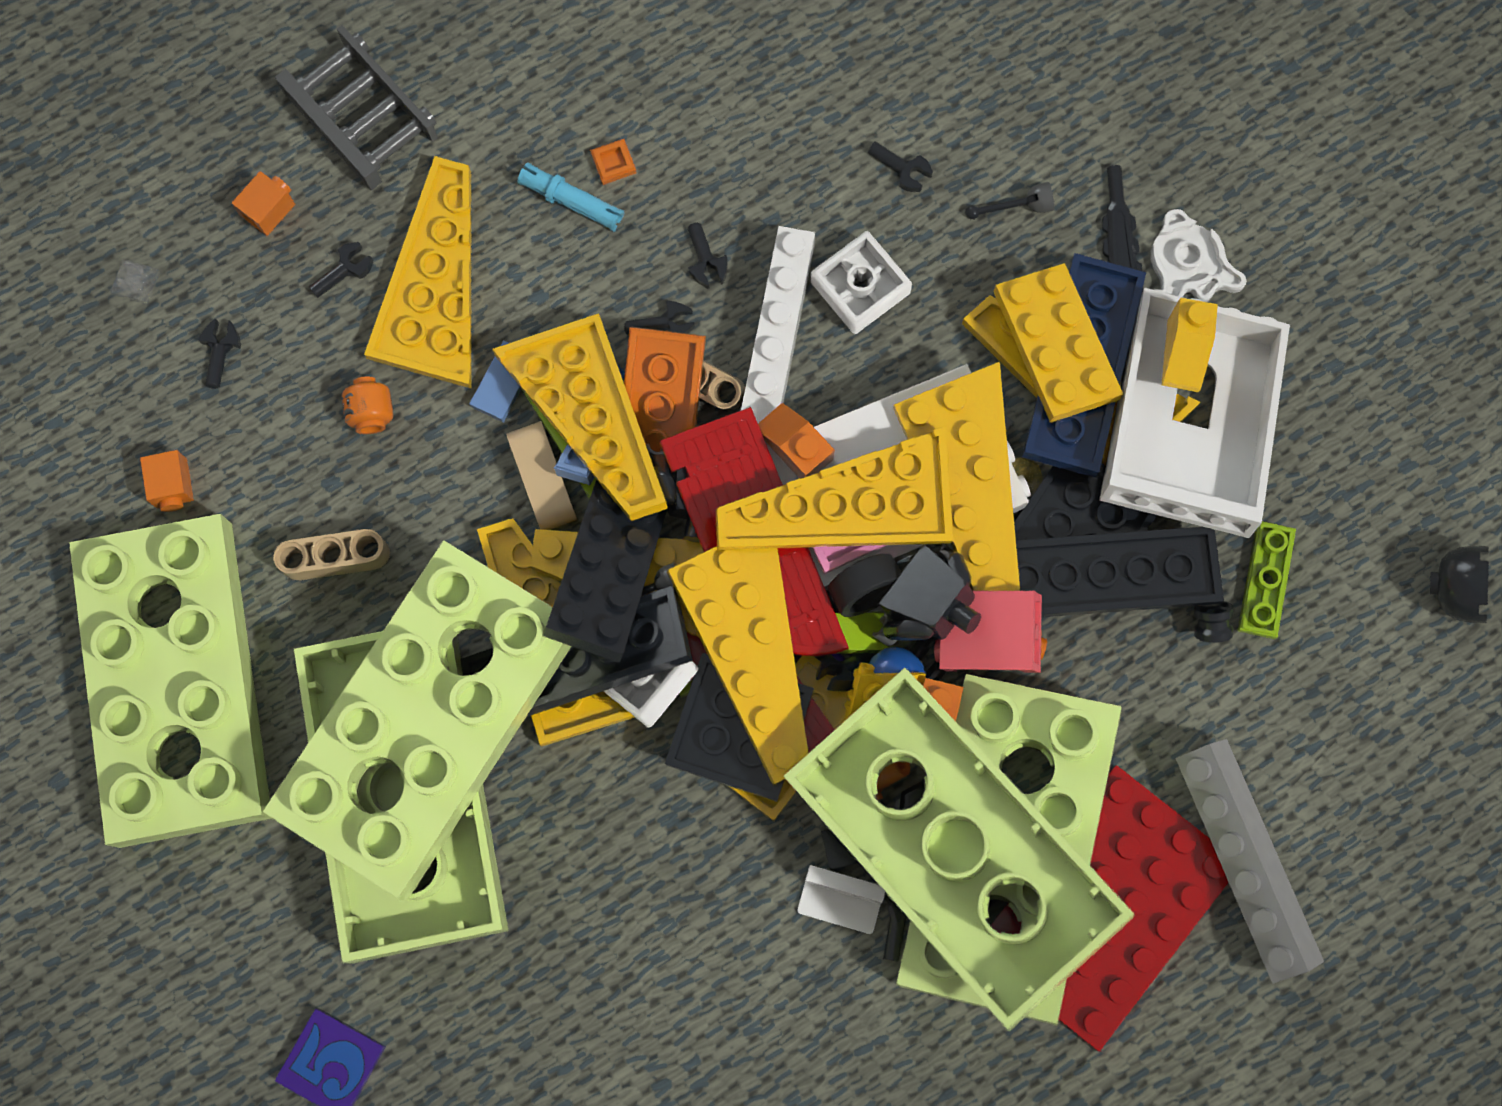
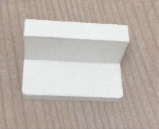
[798,865,885,934]

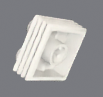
[811,231,912,334]
[604,661,698,728]

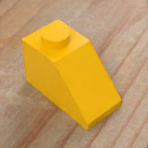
[1161,297,1218,392]

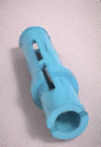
[518,162,624,232]

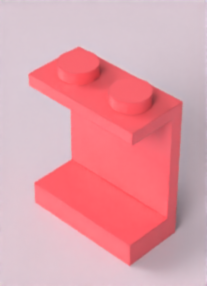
[934,591,1042,673]

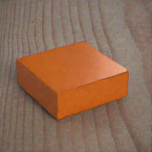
[590,139,637,185]

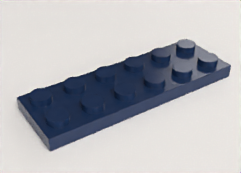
[1022,253,1146,478]

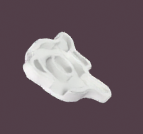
[1151,209,1247,302]

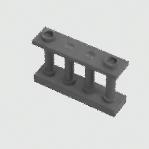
[275,25,438,191]

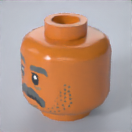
[342,377,393,434]

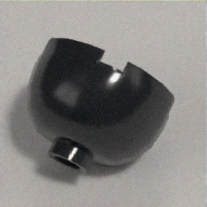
[1430,546,1489,623]

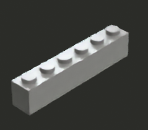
[1176,739,1324,984]

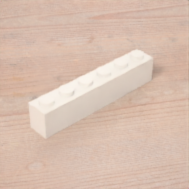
[741,226,815,446]

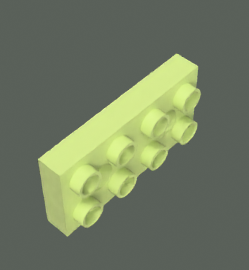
[69,514,271,848]
[263,540,572,901]
[294,631,509,963]
[784,668,1134,1031]
[897,674,1122,1025]

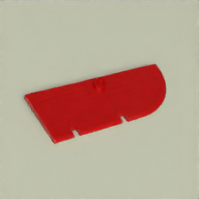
[659,407,849,656]

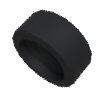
[828,553,902,617]

